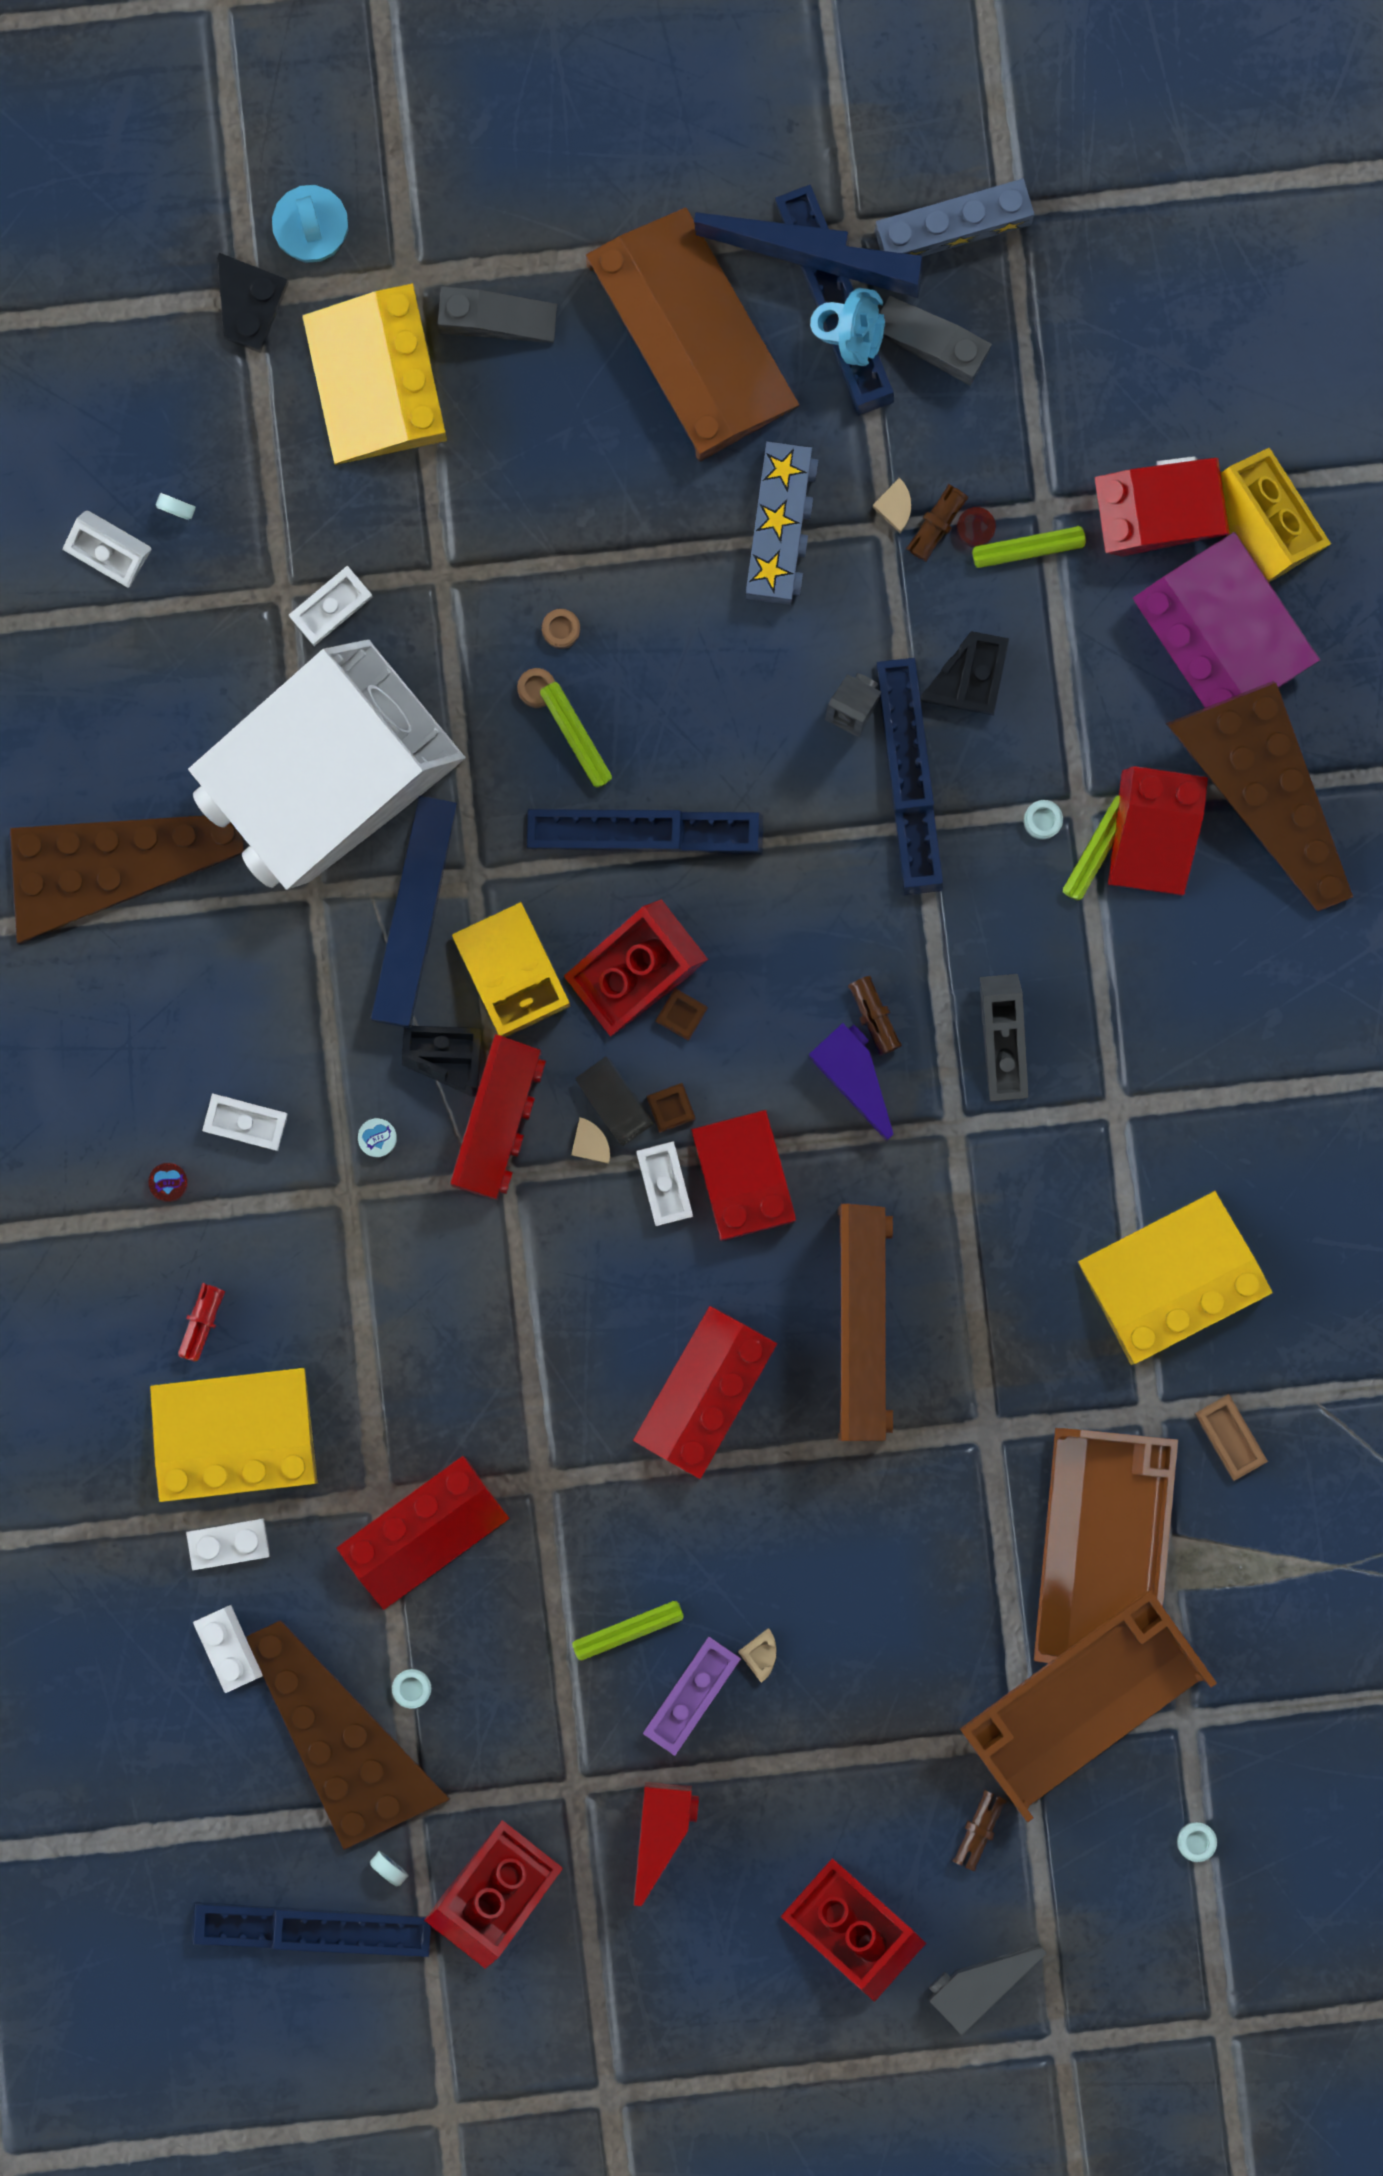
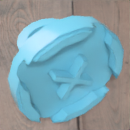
[272,185,349,263]
[810,288,885,366]

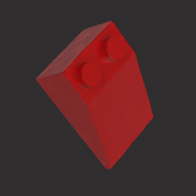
[1094,457,1230,557]
[1108,766,1208,896]
[564,899,709,1037]
[691,1110,796,1241]
[634,1782,699,1906]
[424,1820,563,1969]
[780,1858,926,2002]

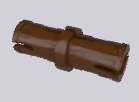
[906,484,969,562]
[848,975,902,1056]
[952,1790,1008,1872]

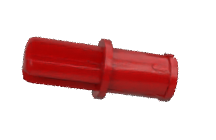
[178,1283,225,1362]

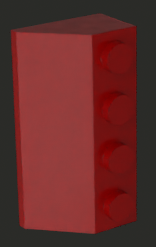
[450,1034,546,1200]
[633,1306,778,1479]
[336,1456,510,1610]

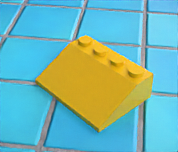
[302,283,447,465]
[1078,1191,1273,1365]
[150,1368,318,1502]

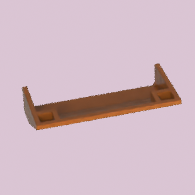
[586,207,799,462]
[838,1204,893,1441]
[1034,1428,1178,1663]
[960,1589,1217,1823]

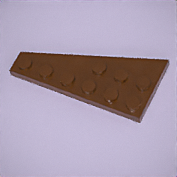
[1165,681,1353,911]
[10,815,245,944]
[246,1620,451,1850]

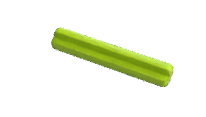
[972,526,1086,568]
[540,682,612,788]
[1063,796,1120,901]
[572,1601,684,1660]

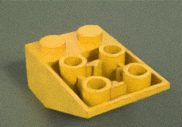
[452,902,571,1037]

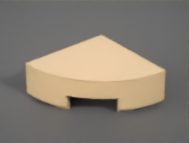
[873,478,911,533]
[571,1118,610,1164]
[738,1628,777,1683]

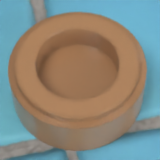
[542,609,580,649]
[517,668,555,708]

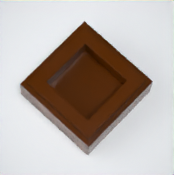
[655,988,708,1041]
[646,1083,696,1133]

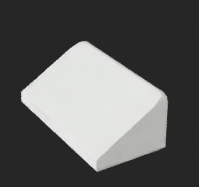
[62,511,151,588]

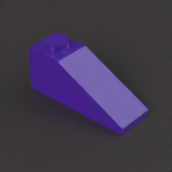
[808,1023,894,1141]

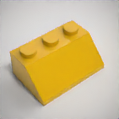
[1221,448,1331,582]

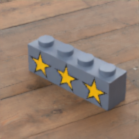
[874,178,1035,257]
[745,441,818,605]

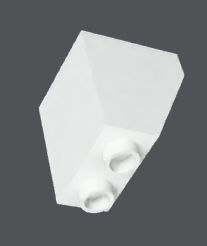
[188,640,466,890]

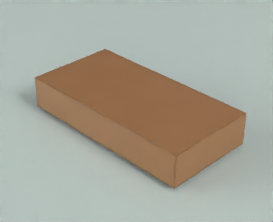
[1194,1394,1268,1481]

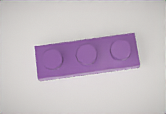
[643,1636,741,1756]

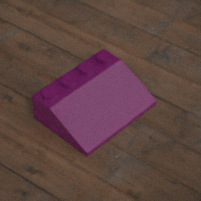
[1132,532,1320,708]

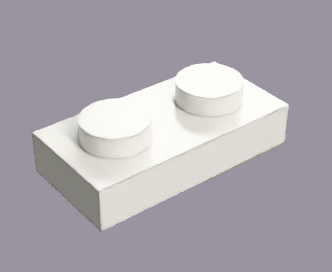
[289,566,373,646]
[202,1093,288,1151]
[636,1141,693,1226]
[186,1518,270,1570]
[193,1605,263,1693]

